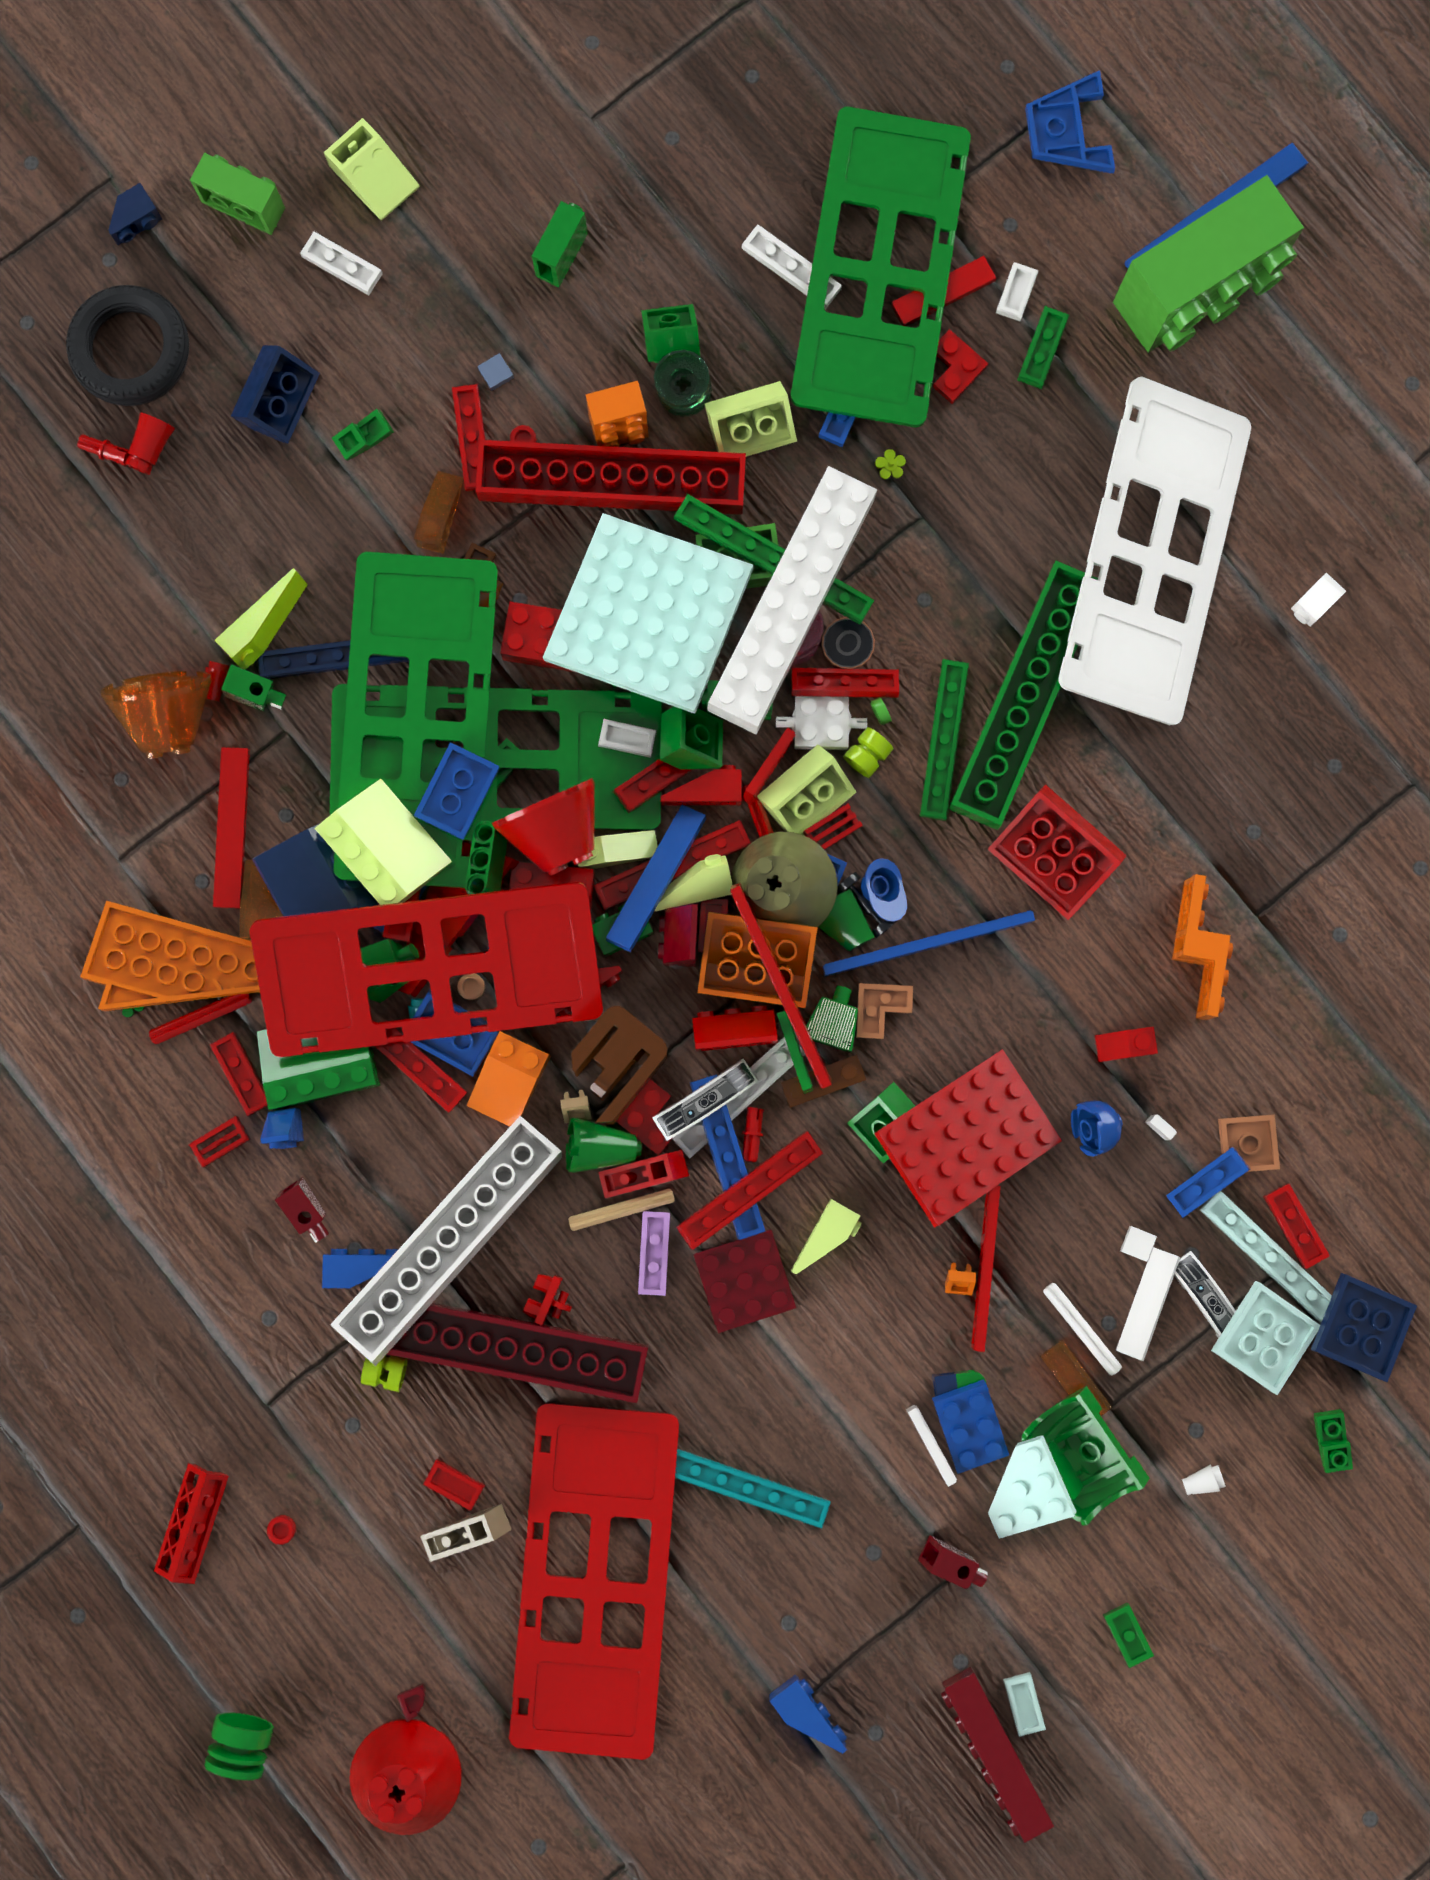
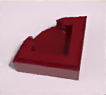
[397,1683,426,1722]

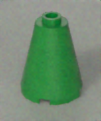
[565,1118,642,1173]

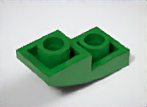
[1314,1409,1353,1473]

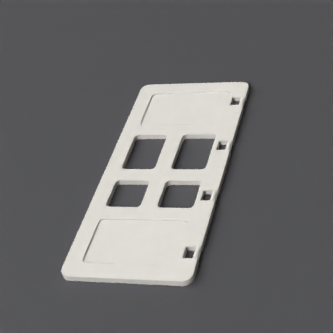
[1059,377,1251,725]

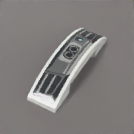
[652,1058,758,1141]
[1174,1251,1236,1339]

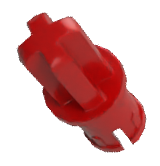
[77,435,129,466]
[742,1107,764,1162]

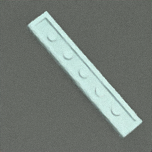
[1200,1191,1332,1324]

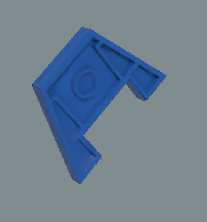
[1025,70,1115,174]

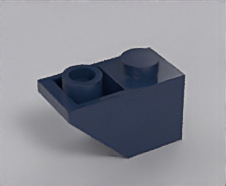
[108,183,162,245]

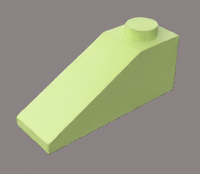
[578,830,658,869]
[655,854,733,911]
[791,1199,862,1274]

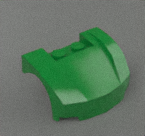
[1021,1386,1150,1526]

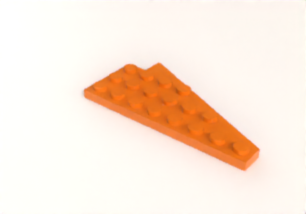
[80,901,260,1012]

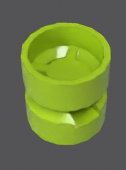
[843,727,894,778]
[361,1355,408,1392]

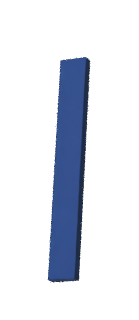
[1124,142,1308,268]
[822,910,1035,977]

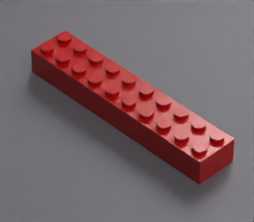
[476,440,746,515]

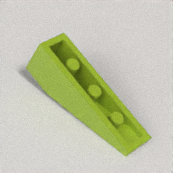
[215,568,308,670]

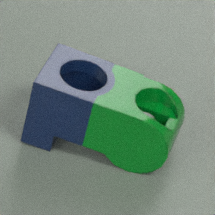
[932,1370,986,1396]

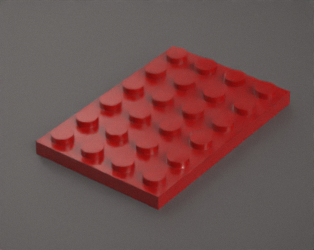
[874,1049,1062,1228]

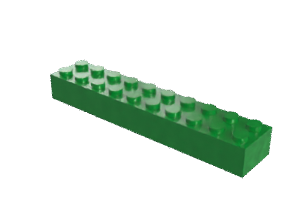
[948,561,1098,830]

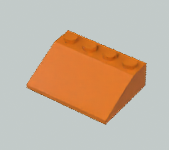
[697,912,817,1008]

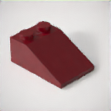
[658,904,698,967]

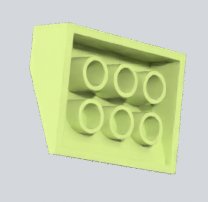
[315,779,452,905]

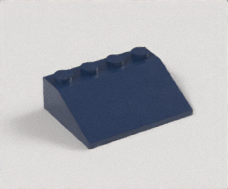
[252,824,378,930]

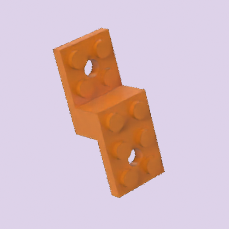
[1172,874,1233,1020]

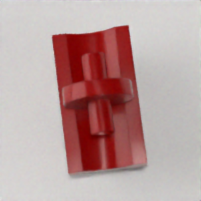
[523,1274,572,1325]

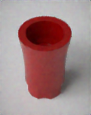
[125,412,175,475]

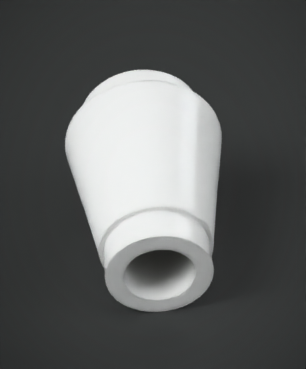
[1182,1464,1226,1495]

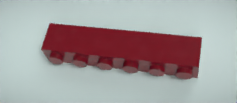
[941,1667,1054,1843]

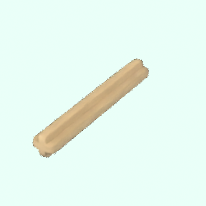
[568,1188,675,1231]

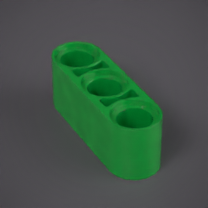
[465,820,508,895]

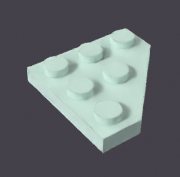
[988,1435,1076,1539]

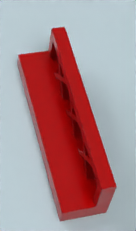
[154,1463,229,1584]

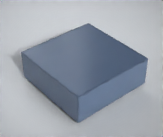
[477,353,514,391]

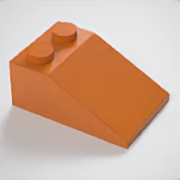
[467,1031,551,1127]

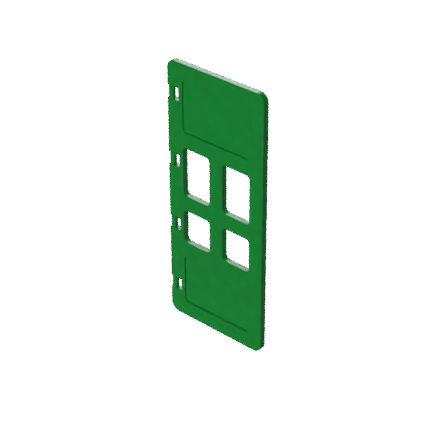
[790,107,971,427]
[334,552,498,888]
[330,684,661,830]

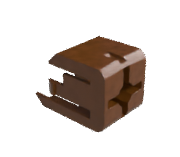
[571,1006,667,1126]

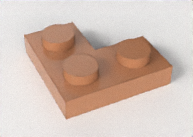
[856,983,913,1039]

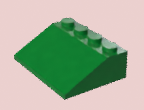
[257,1029,381,1111]

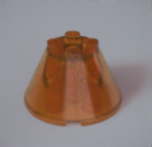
[101,671,212,758]

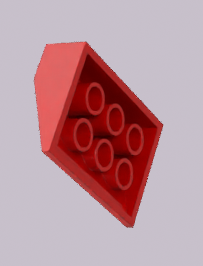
[988,784,1127,920]

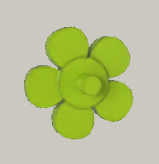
[875,449,906,479]

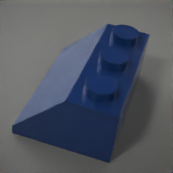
[231,345,320,444]

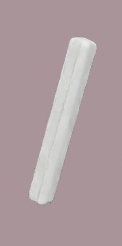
[1043,1283,1122,1375]

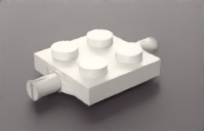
[776,696,867,750]

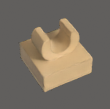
[560,1090,592,1123]

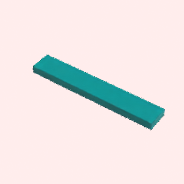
[675,1449,831,1529]

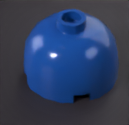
[1071,1100,1123,1157]

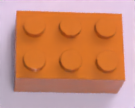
[585,381,649,447]

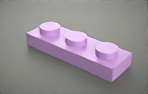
[638,1211,670,1296]

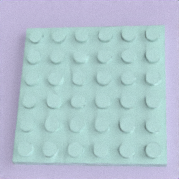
[543,513,753,714]

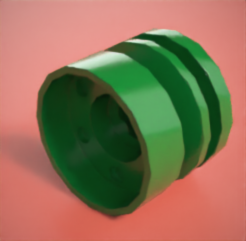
[204,1712,274,1780]

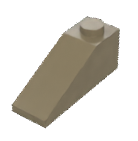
[420,1504,512,1562]

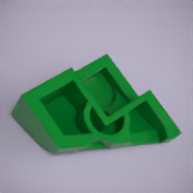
[819,889,874,951]

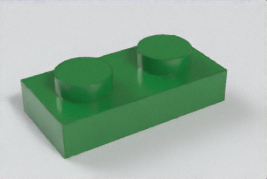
[1103,1603,1154,1668]

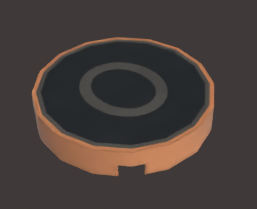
[822,617,875,669]

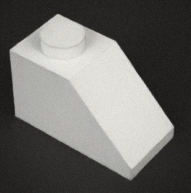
[1291,573,1346,626]

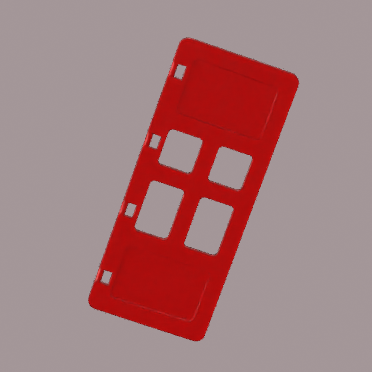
[250,882,603,1057]
[509,1403,679,1760]

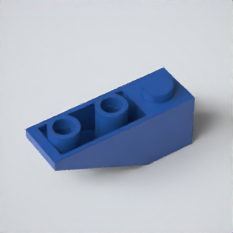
[260,1108,304,1149]
[322,1249,399,1288]
[769,1674,847,1754]

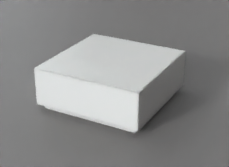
[1145,1114,1177,1140]
[1120,1226,1157,1262]

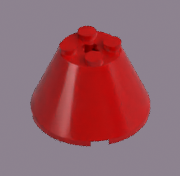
[492,778,595,876]
[350,1719,462,1835]

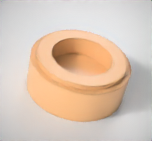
[457,973,485,1000]

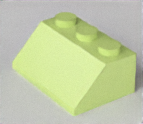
[704,381,797,457]
[757,744,856,836]

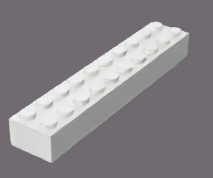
[707,466,877,734]
[331,1116,562,1366]

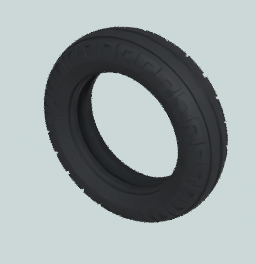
[66,285,189,406]

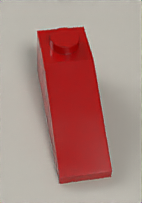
[661,765,742,806]
[598,1150,689,1198]

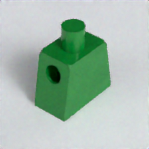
[361,939,419,1003]

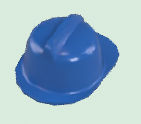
[861,858,907,922]

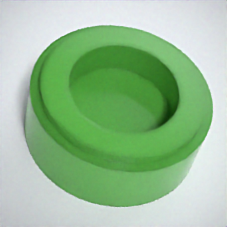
[870,697,892,725]

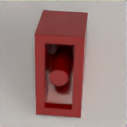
[1094,1026,1158,1062]

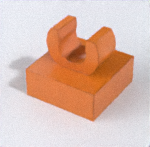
[945,1262,976,1295]

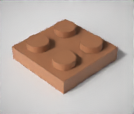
[1218,1115,1280,1172]

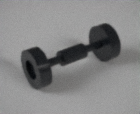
[837,872,897,938]

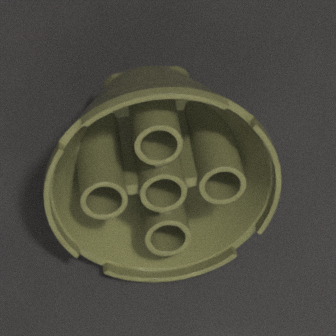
[731,832,838,928]

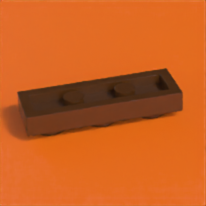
[781,1055,866,1108]

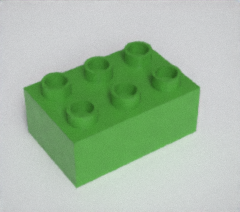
[1113,175,1304,353]

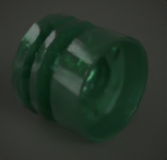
[654,350,712,417]

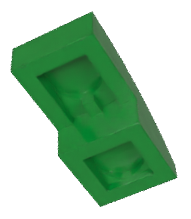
[332,409,394,461]

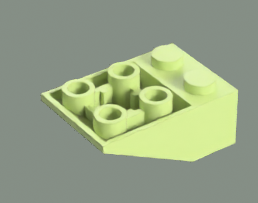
[324,118,420,221]

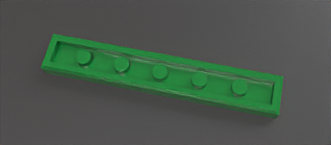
[919,659,969,821]

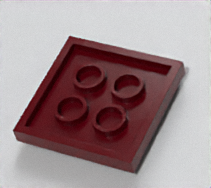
[693,1229,796,1333]

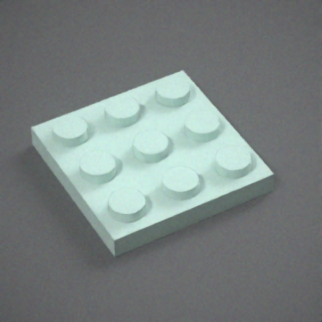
[1211,1281,1320,1395]

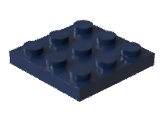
[1311,1273,1417,1382]

